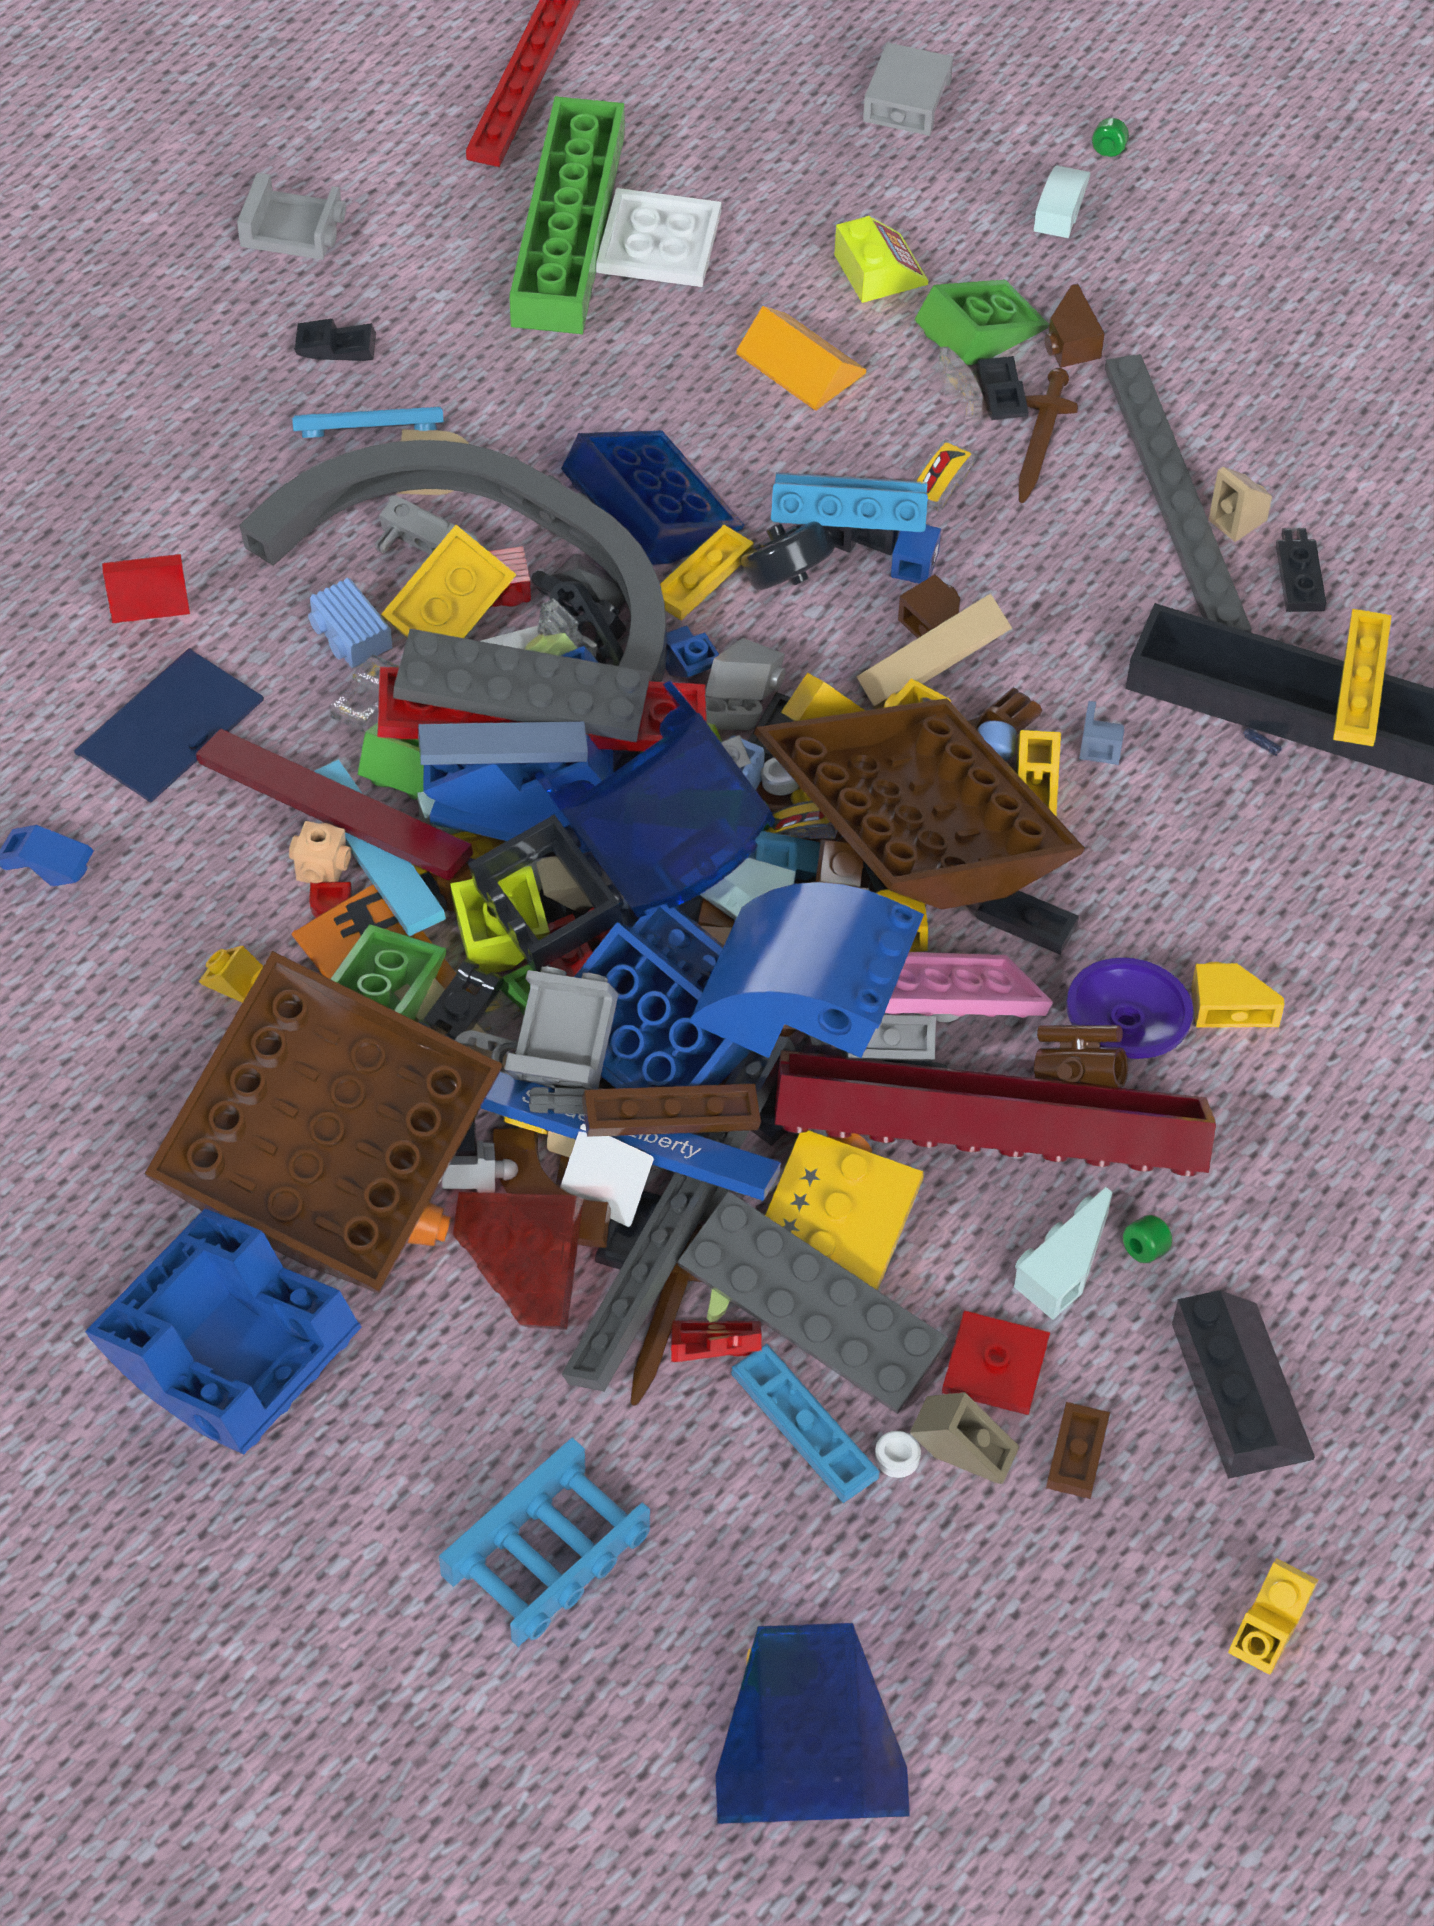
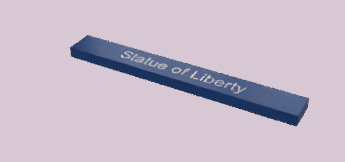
[480,1072,781,1201]

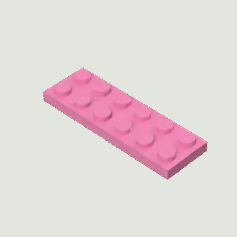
[885,952,1053,1018]

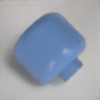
[977,721,1017,761]

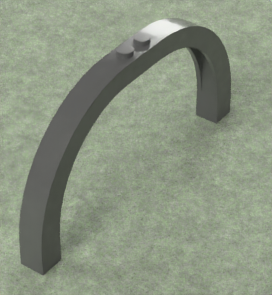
[239,440,668,682]

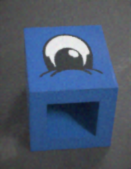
[891,524,941,584]

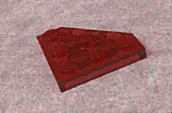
[453,1192,584,1330]

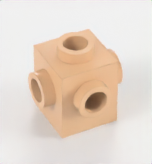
[289,821,351,883]

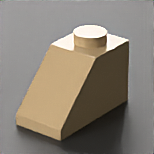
[1208,467,1272,542]

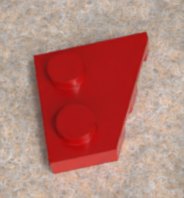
[671,1320,762,1362]

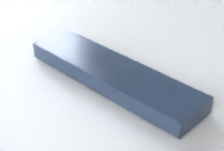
[418,721,588,765]

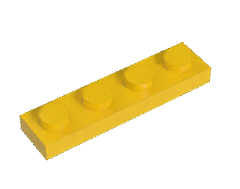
[1333,609,1392,746]

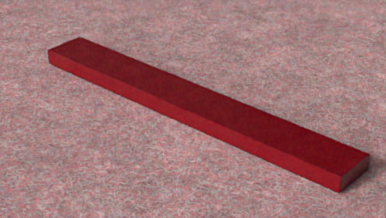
[196,729,474,881]

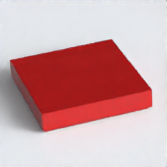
[102,554,190,623]

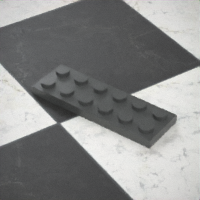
[393,629,651,742]
[678,1191,948,1414]

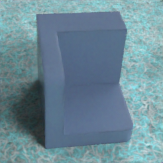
[1079,701,1124,765]

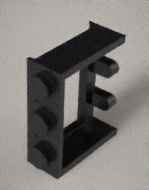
[468,814,624,972]

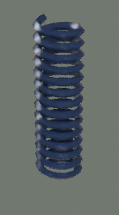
[1243,727,1281,756]

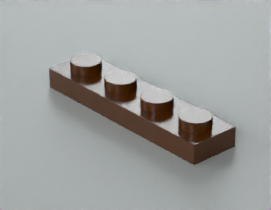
[582,1084,761,1137]

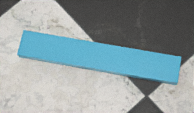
[314,759,446,936]

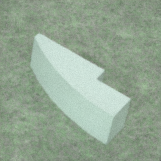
[1034,165,1090,238]

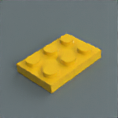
[381,525,516,638]

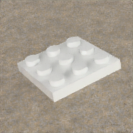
[596,188,721,287]

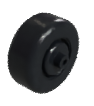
[740,521,835,590]

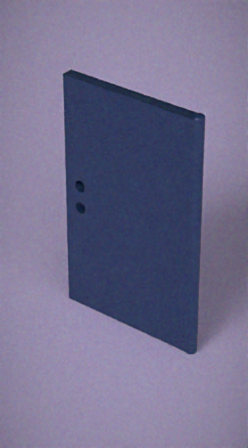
[74,648,264,803]

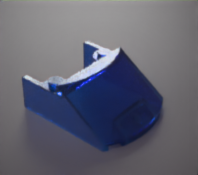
[534,680,776,917]

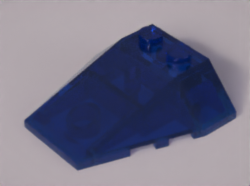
[715,1623,910,1824]

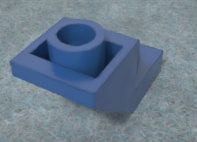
[666,625,719,678]
[0,825,94,886]

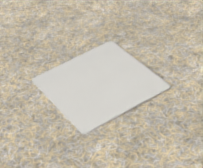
[560,1124,654,1227]

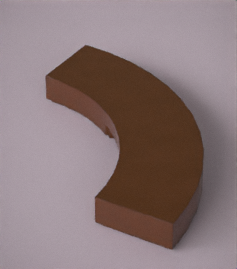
[493,1128,611,1248]

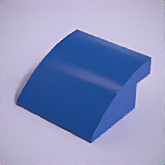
[574,895,752,1089]

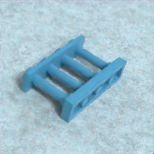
[771,472,928,532]
[439,1437,650,1647]

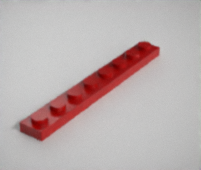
[466,0,581,167]

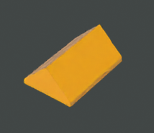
[736,306,866,411]

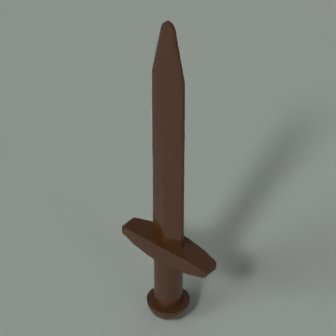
[1018,368,1078,503]
[630,1223,703,1406]

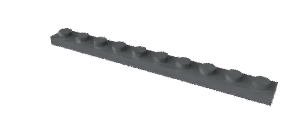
[1104,354,1252,632]
[562,1036,796,1392]

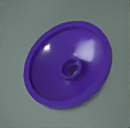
[1066,958,1193,1059]

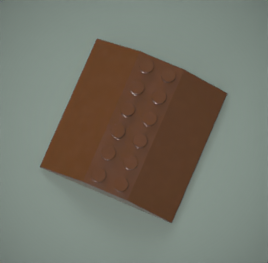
[754,698,1085,910]
[144,951,503,1293]

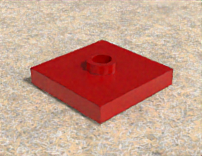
[942,1310,1050,1415]

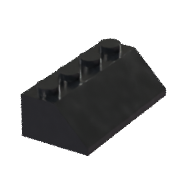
[1172,1290,1315,1479]

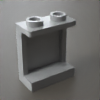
[863,42,953,136]
[237,173,346,260]
[504,967,618,1090]
[846,1015,936,1061]

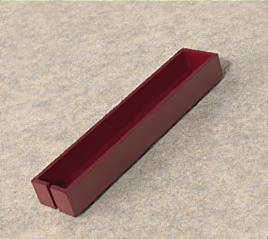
[775,1050,1216,1176]

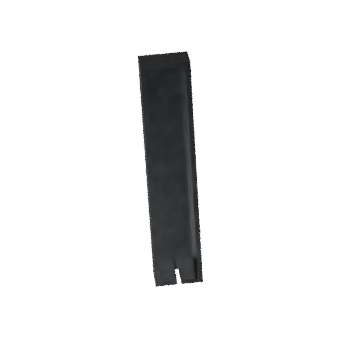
[1125,603,1434,785]

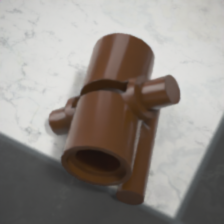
[1034,1025,1128,1088]

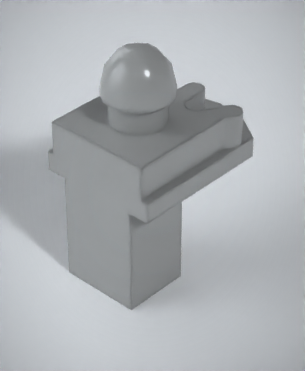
[442,1141,518,1195]

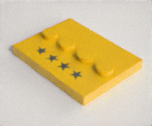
[765,1130,924,1291]

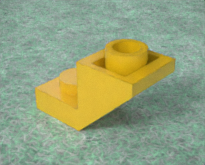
[199,945,263,1003]
[1228,1558,1319,1675]

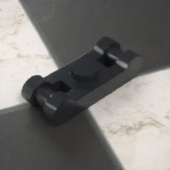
[418,958,504,1040]

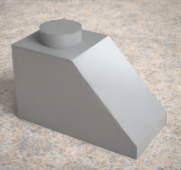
[705,638,786,700]

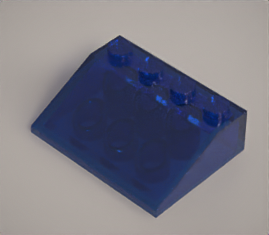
[561,430,745,565]

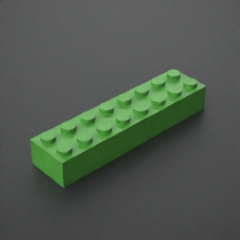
[509,96,625,335]

